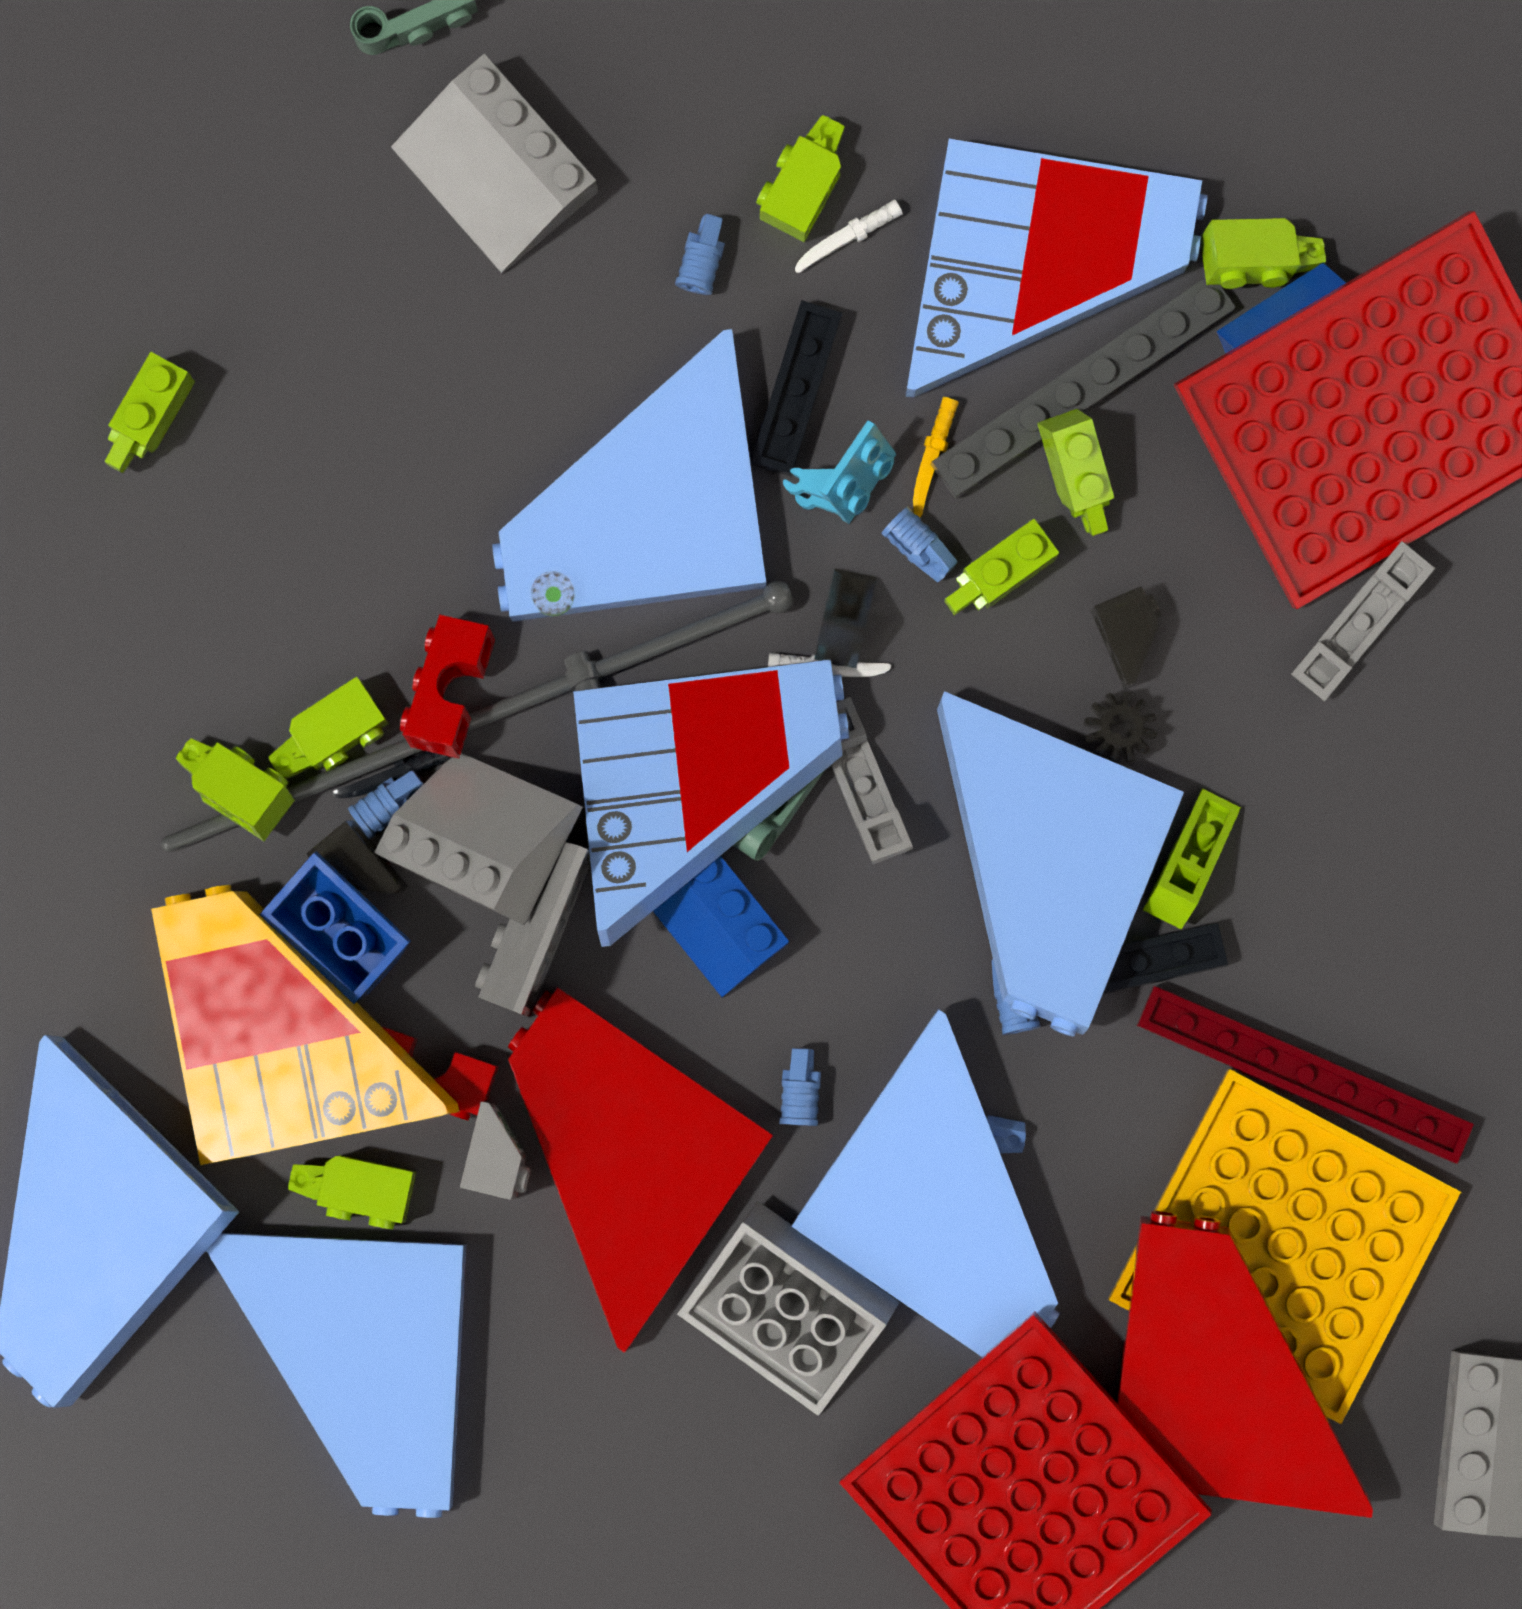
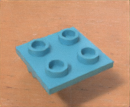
[783,420,897,524]

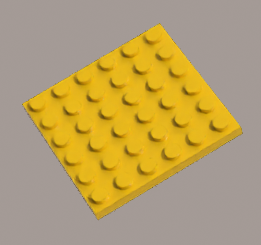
[1107,1069,1461,1424]

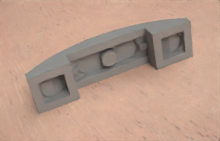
[1291,541,1435,701]
[831,697,913,864]

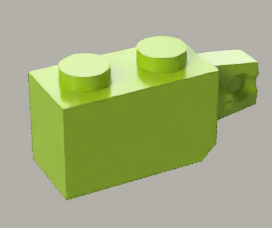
[756,115,844,243]
[1200,218,1326,289]
[105,352,195,474]
[1037,409,1114,536]
[944,519,1059,616]
[268,676,389,779]
[175,738,295,841]
[288,1155,417,1230]

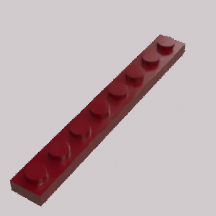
[1136,986,1474,1164]

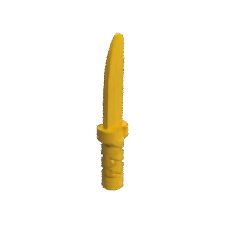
[913,397,959,517]

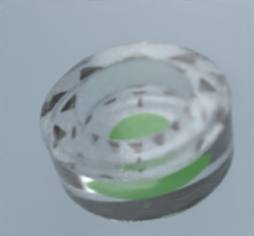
[531,571,575,616]

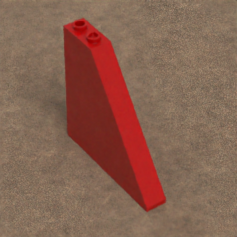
[507,988,773,1353]
[1117,1211,1373,1518]

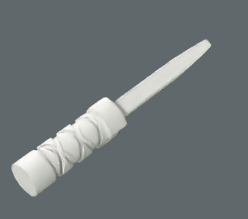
[795,199,903,273]
[768,653,891,677]

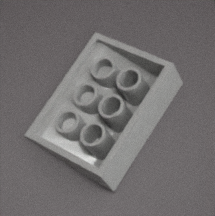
[391,53,598,274]
[374,753,583,925]
[475,842,591,1018]
[677,1201,900,1416]
[1433,1350,1522,1538]

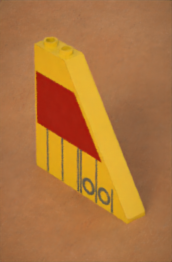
[151,885,459,1165]

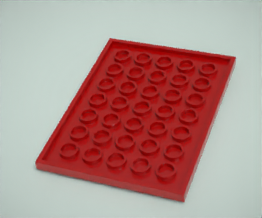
[1173,211,1522,609]

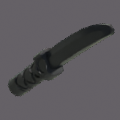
[332,752,450,798]

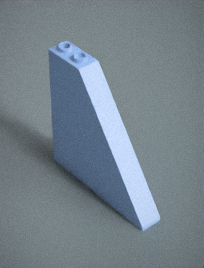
[492,329,766,622]
[937,691,1184,1036]
[791,1008,1060,1357]
[0,1035,239,1408]
[206,1233,467,1518]

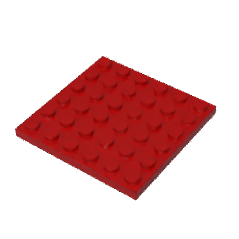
[839,1311,1212,1609]

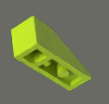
[1143,789,1241,929]

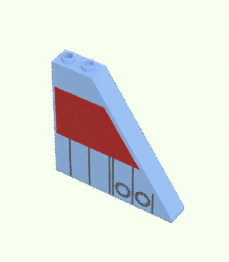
[906,139,1207,398]
[573,660,849,947]

